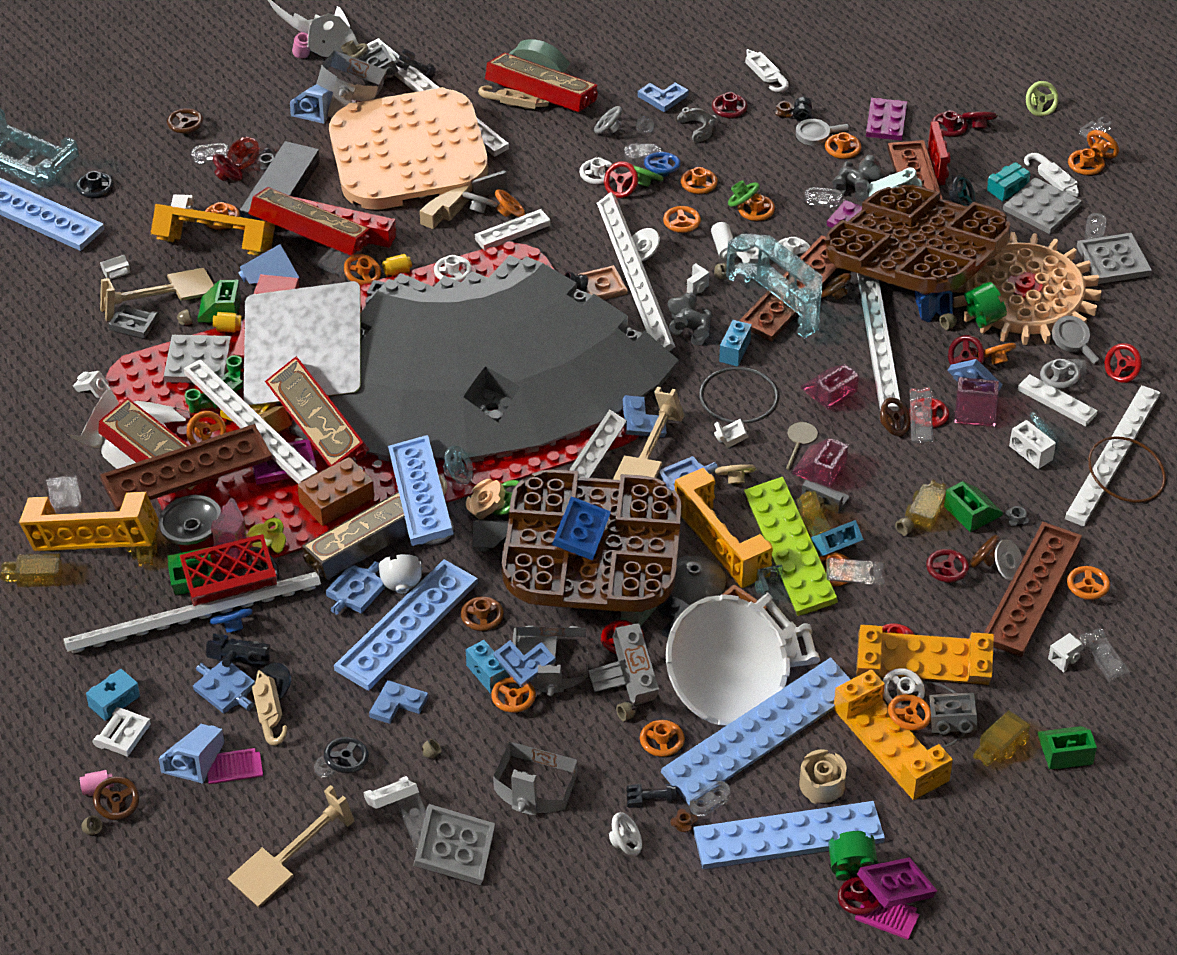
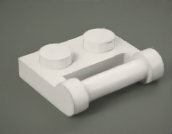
[784,623,820,667]
[93,707,151,757]
[364,776,419,809]

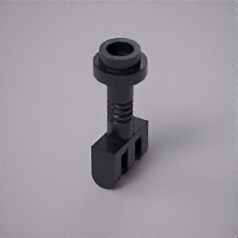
[395,49,436,78]
[626,784,677,808]

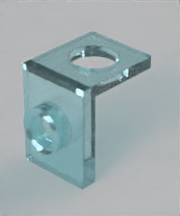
[755,565,783,597]

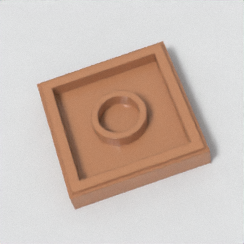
[578,265,627,300]

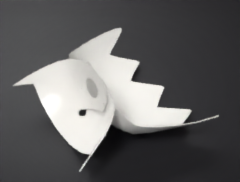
[268,0,363,57]
[67,378,190,469]

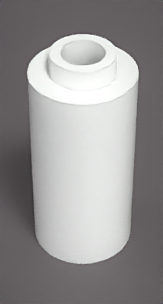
[711,222,737,261]

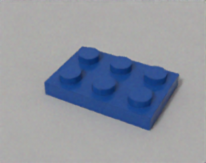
[552,496,611,560]

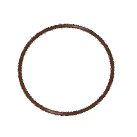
[1088,436,1166,503]

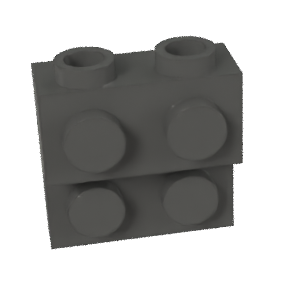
[358,44,399,86]
[929,693,977,734]

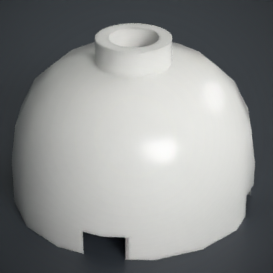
[379,554,422,594]

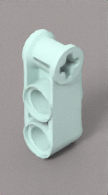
[868,168,922,196]

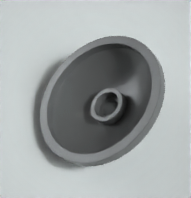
[159,495,222,545]
[672,556,726,605]

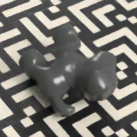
[832,155,884,201]
[668,292,712,345]

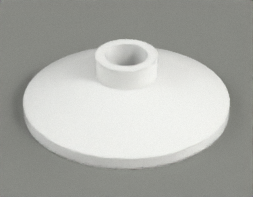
[632,228,660,261]
[995,539,1023,581]

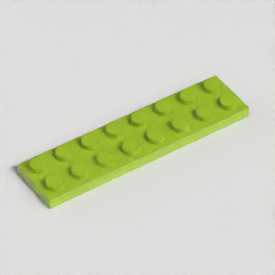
[744,477,838,616]

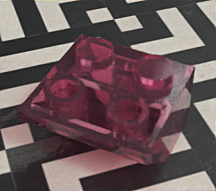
[801,364,859,410]
[954,377,999,426]
[792,438,848,487]
[211,498,247,559]

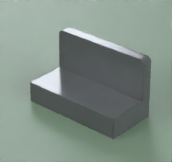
[469,170,508,197]
[801,480,849,514]

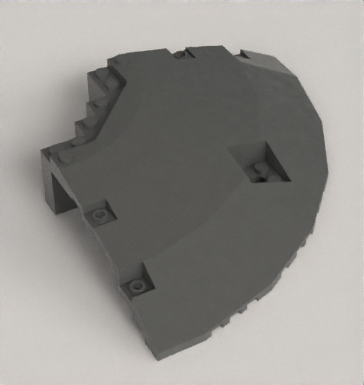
[289,255,679,463]

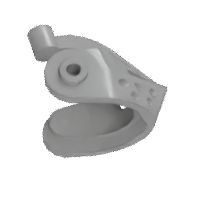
[677,107,716,143]

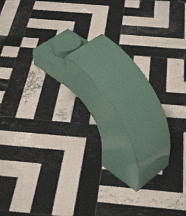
[509,39,570,73]

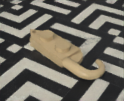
[478,85,549,109]
[252,670,287,746]

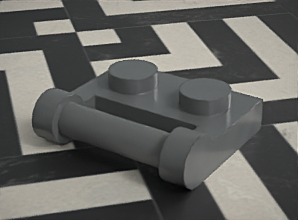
[108,304,160,339]

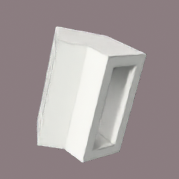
[100,255,130,280]

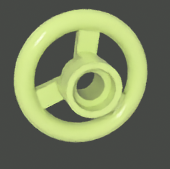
[1026,81,1059,117]

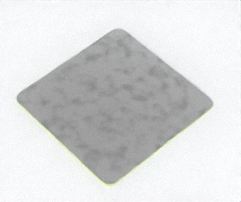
[244,281,361,405]

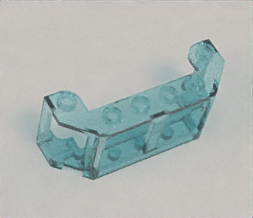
[0,109,79,188]
[726,234,823,338]

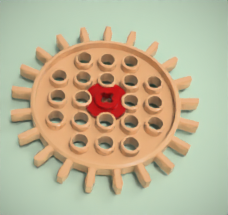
[952,232,1101,345]

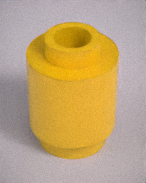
[382,254,412,276]
[213,312,242,333]

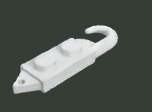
[745,49,789,92]
[1024,153,1079,197]

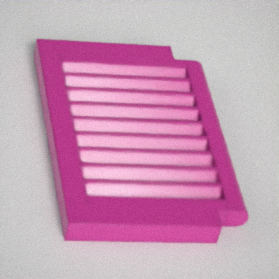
[207,748,263,784]
[855,893,919,940]

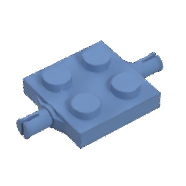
[657,456,718,491]
[326,561,386,615]
[193,660,255,714]

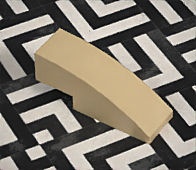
[420,186,470,229]

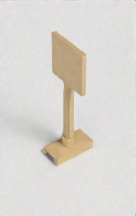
[100,268,214,321]
[613,387,684,480]
[228,785,354,908]

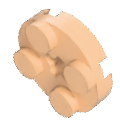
[466,479,505,520]

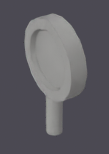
[796,119,848,146]
[1052,316,1100,364]

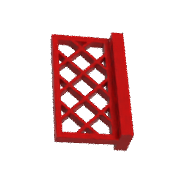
[179,534,277,606]

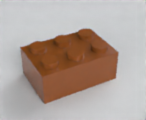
[298,457,374,526]

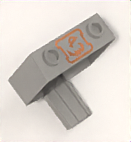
[316,50,386,118]
[588,623,659,706]
[515,626,588,696]
[493,741,578,815]

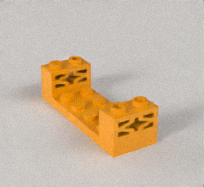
[151,204,275,256]
[675,468,773,588]
[19,492,159,551]
[856,625,994,685]
[834,669,953,800]

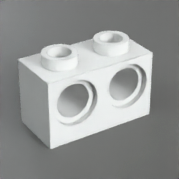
[1009,420,1056,469]

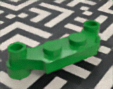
[185,355,243,413]

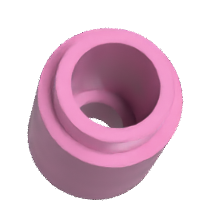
[292,32,310,58]
[80,770,114,796]

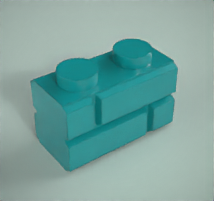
[987,162,1030,201]

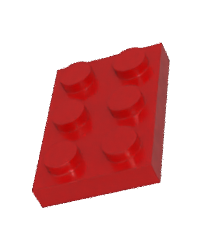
[928,121,951,185]

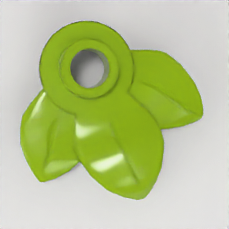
[247,518,286,554]

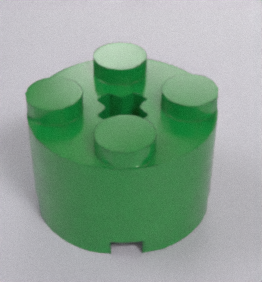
[964,282,1007,329]
[828,831,878,881]

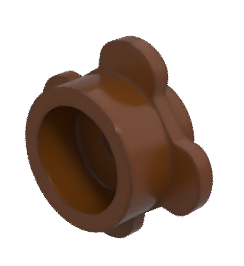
[775,101,794,118]
[670,809,698,832]

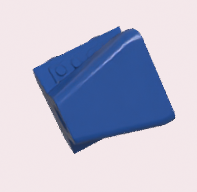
[914,291,953,322]

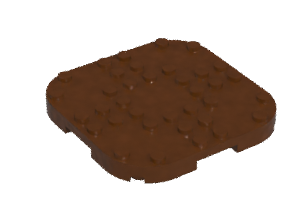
[826,185,1010,295]
[502,470,681,612]

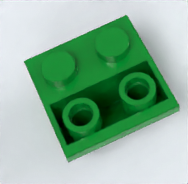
[197,280,241,323]
[944,481,1003,532]
[168,547,216,595]
[1038,726,1097,770]

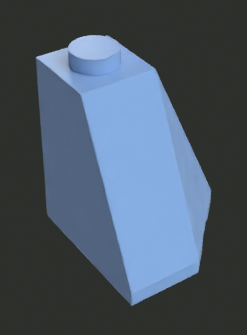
[290,84,333,123]
[239,244,299,284]
[159,724,224,783]

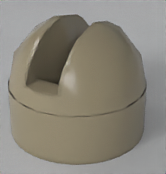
[714,263,730,279]
[177,309,193,325]
[940,313,957,330]
[895,517,914,536]
[616,702,636,721]
[422,738,442,759]
[81,815,102,835]

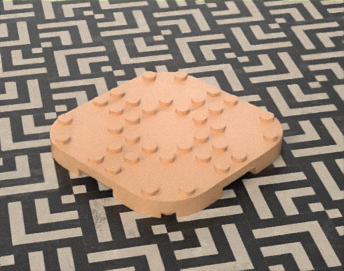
[329,87,488,209]

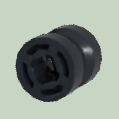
[794,97,812,122]
[564,271,588,292]

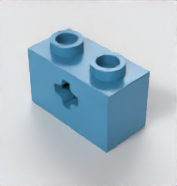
[719,320,752,366]
[811,520,864,557]
[466,640,509,694]
[86,669,140,721]

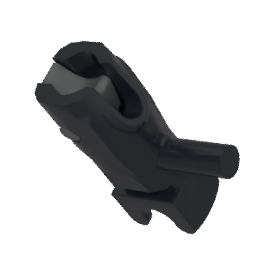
[206,633,271,667]

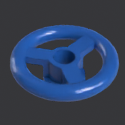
[644,152,681,177]
[210,609,253,632]

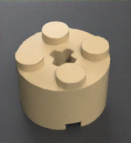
[799,750,847,804]

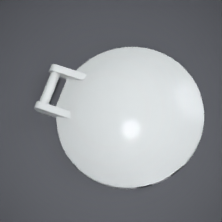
[666,593,796,726]

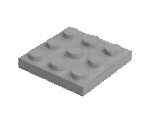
[1003,177,1082,234]
[1077,233,1152,284]
[164,335,232,383]
[413,804,495,885]

